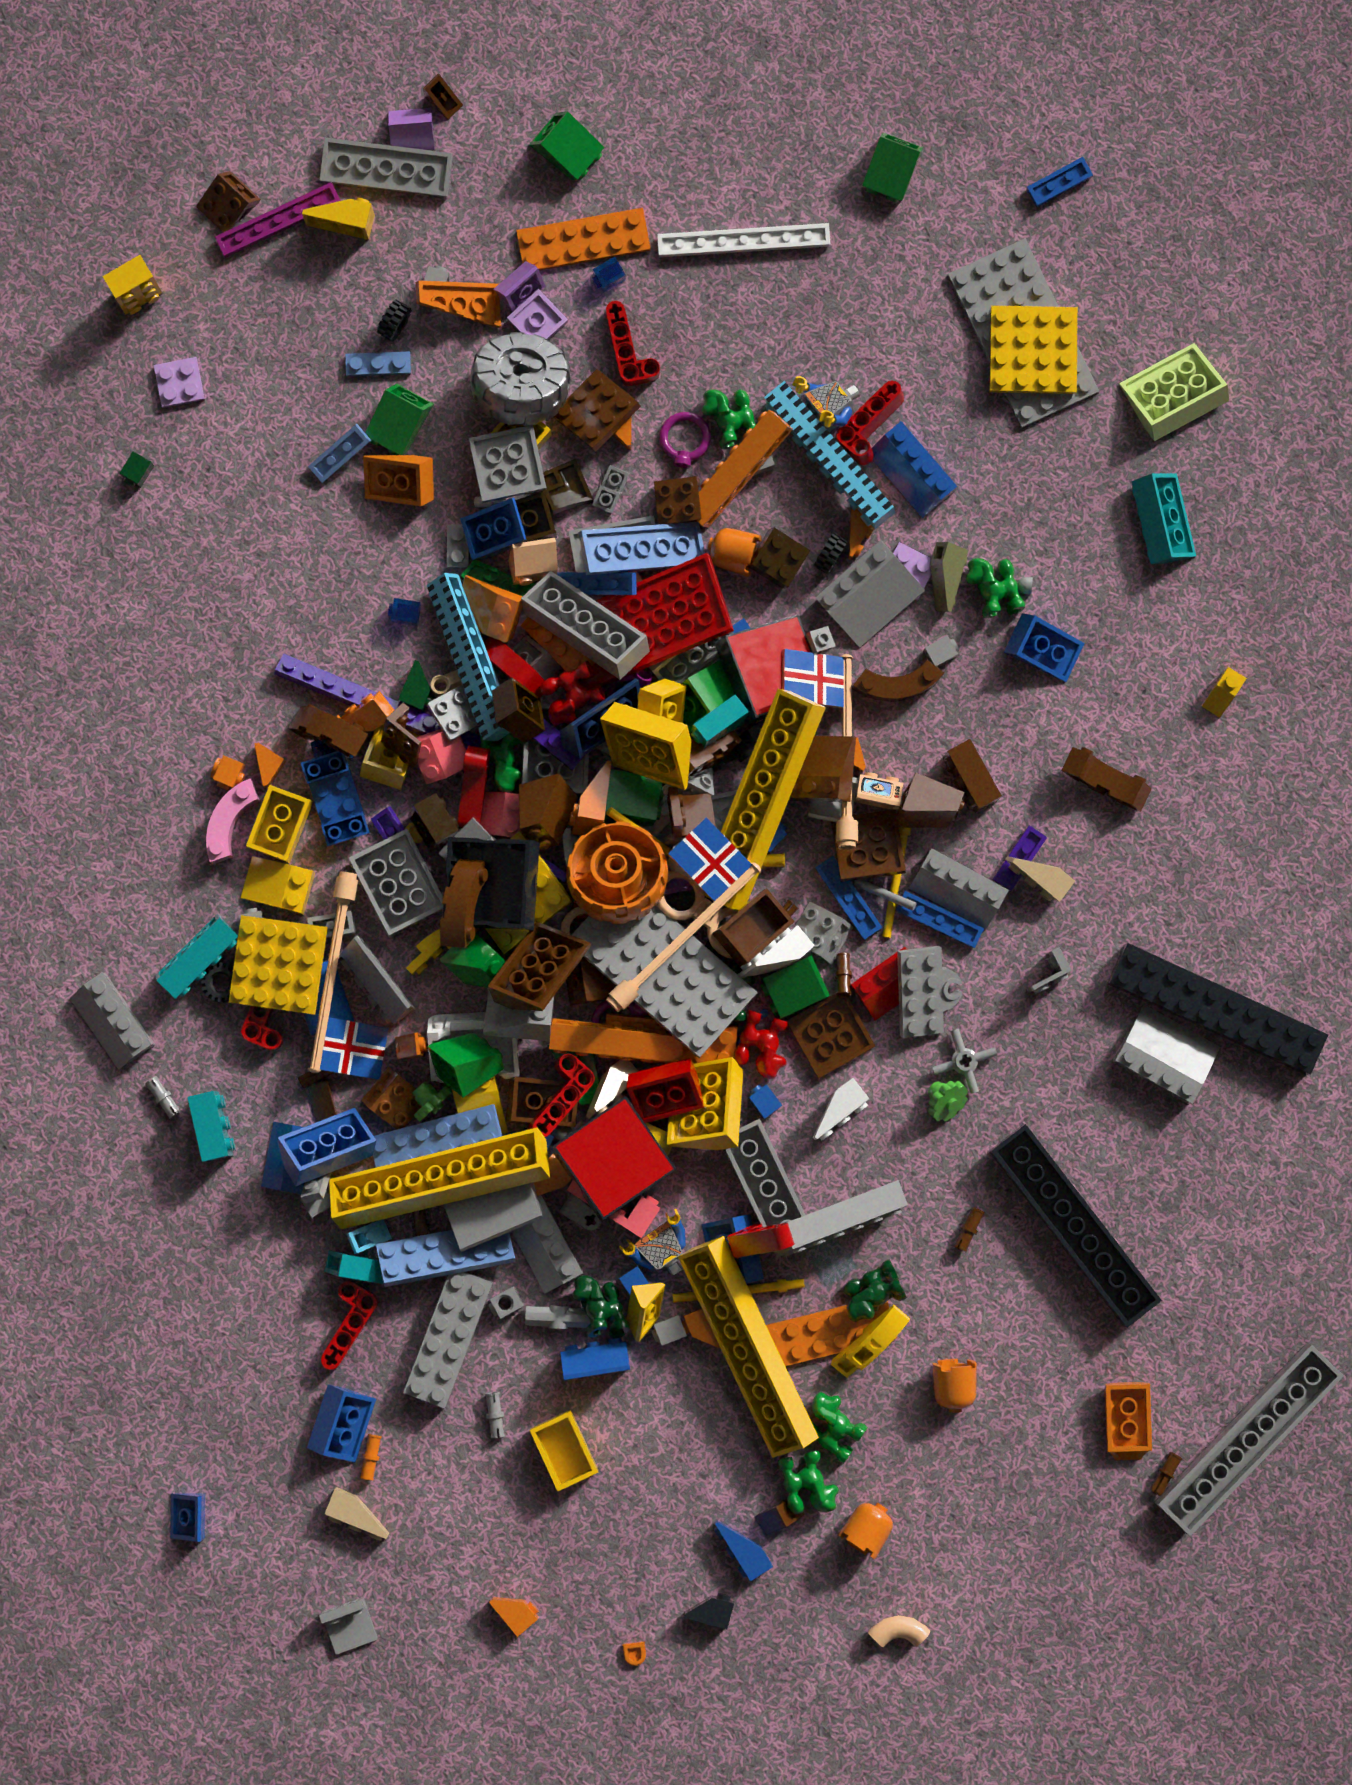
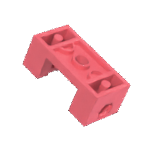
[567,1179,660,1238]

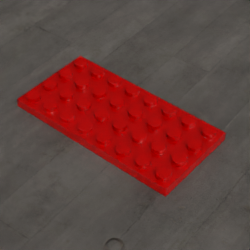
[565,553,734,689]

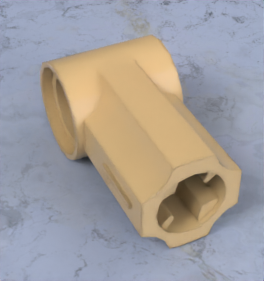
[431,670,463,698]

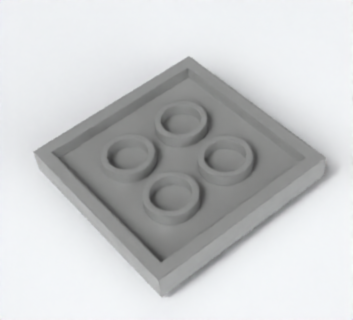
[469,425,547,503]

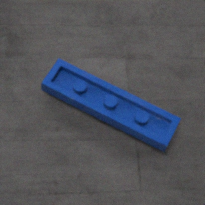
[557,572,637,595]
[815,856,882,940]
[895,891,984,948]

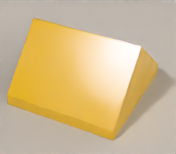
[626,1283,665,1342]

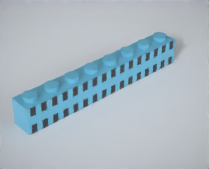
[764,381,895,529]
[426,573,510,741]

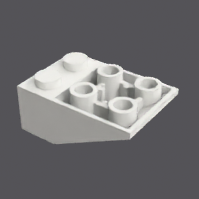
[738,925,814,978]
[813,1078,869,1141]

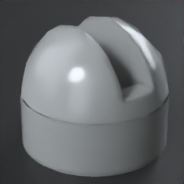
[1017,577,1033,595]

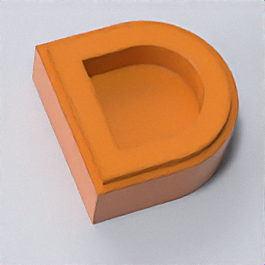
[623,1641,646,1666]

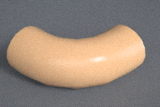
[868,1615,930,1647]

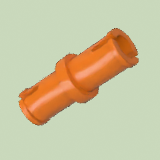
[360,1434,382,1481]

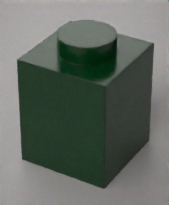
[120,451,154,488]

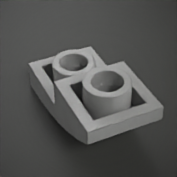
[592,465,630,513]

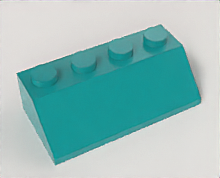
[1131,473,1197,565]
[155,914,238,999]

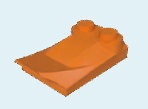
[1104,1382,1152,1460]

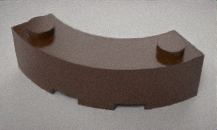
[852,660,944,702]
[288,704,368,759]
[1061,747,1152,812]
[440,859,488,948]

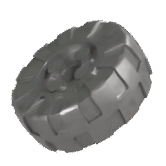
[470,332,570,426]

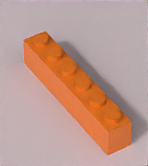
[697,410,793,528]
[549,1018,683,1064]

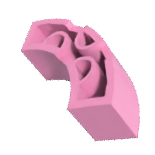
[206,779,260,864]

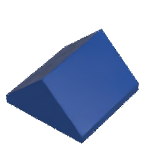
[170,1493,205,1542]

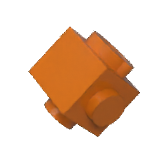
[210,755,245,791]

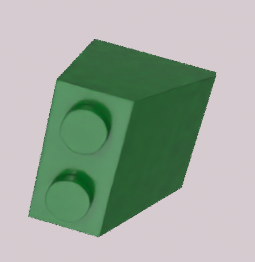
[529,111,605,180]
[862,133,924,202]
[365,384,434,455]
[681,660,734,733]
[603,769,664,826]
[440,933,506,988]
[760,955,830,1019]
[428,1033,504,1098]

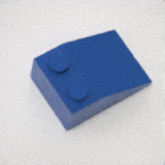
[460,498,527,560]
[1004,613,1085,682]

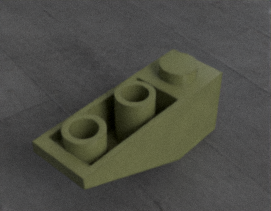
[930,542,969,612]

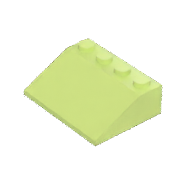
[1119,343,1229,441]

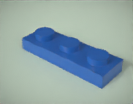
[1026,157,1093,208]

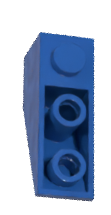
[714,1520,773,1581]

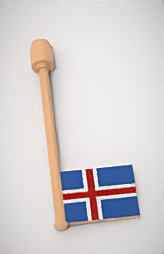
[782,649,858,850]
[606,817,761,1012]
[308,871,389,1080]

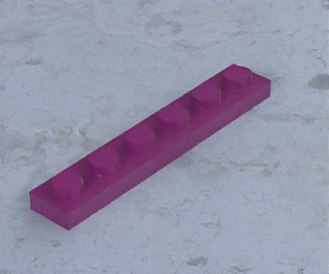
[215,182,341,258]

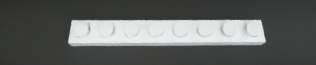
[657,223,830,257]

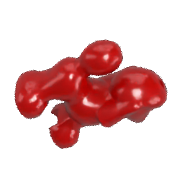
[540,661,606,726]
[734,1010,788,1079]

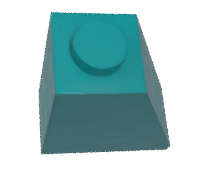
[691,695,749,748]
[324,1250,383,1284]

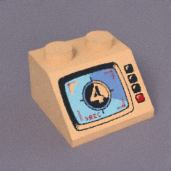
[854,772,903,811]

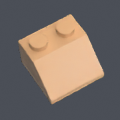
[508,538,558,586]

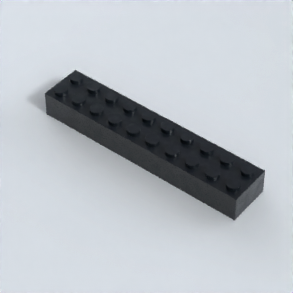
[1107,943,1329,1075]
[989,1124,1162,1328]

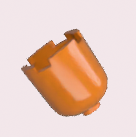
[707,528,762,577]
[932,1359,977,1413]
[837,1503,893,1560]

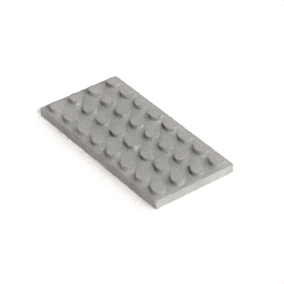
[947,238,1099,428]
[572,906,757,1058]

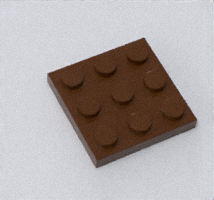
[554,369,641,452]
[831,810,906,882]
[787,993,876,1079]

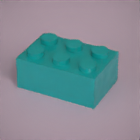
[187,1091,236,1162]

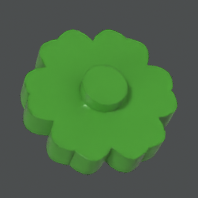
[928,1081,968,1121]
[412,1082,453,1122]

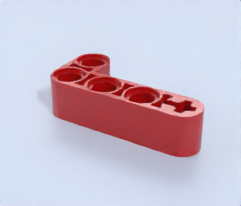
[606,301,660,386]
[836,380,904,465]
[483,636,545,698]
[458,746,491,828]
[241,1006,284,1050]
[528,1054,595,1137]
[727,1223,795,1258]
[321,1281,378,1370]

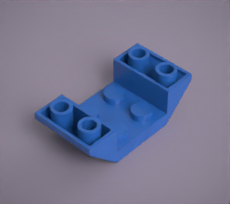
[301,751,370,846]

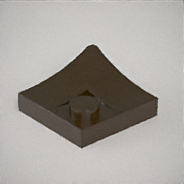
[542,459,594,515]

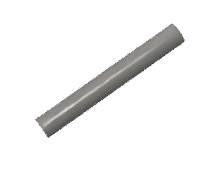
[854,879,917,911]

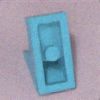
[347,1219,392,1254]

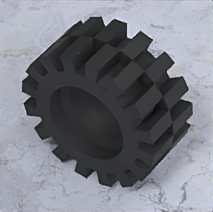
[377,299,412,342]
[813,532,848,575]
[201,963,234,1003]

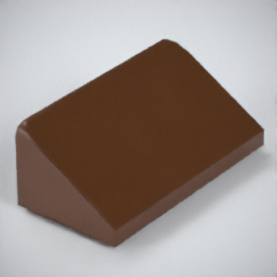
[307,1080,337,1122]

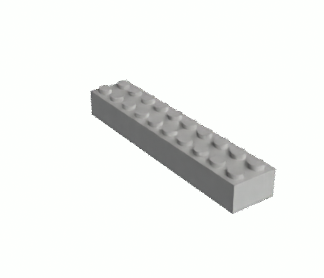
[1155,1343,1344,1536]

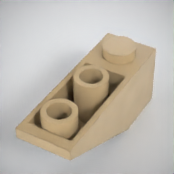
[1005,856,1075,902]
[586,1060,638,1118]
[325,1487,389,1541]

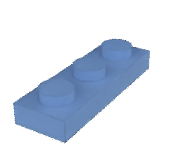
[345,351,411,376]
[308,424,371,483]

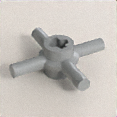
[932,1029,997,1094]

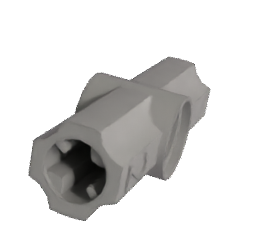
[525,1305,590,1329]

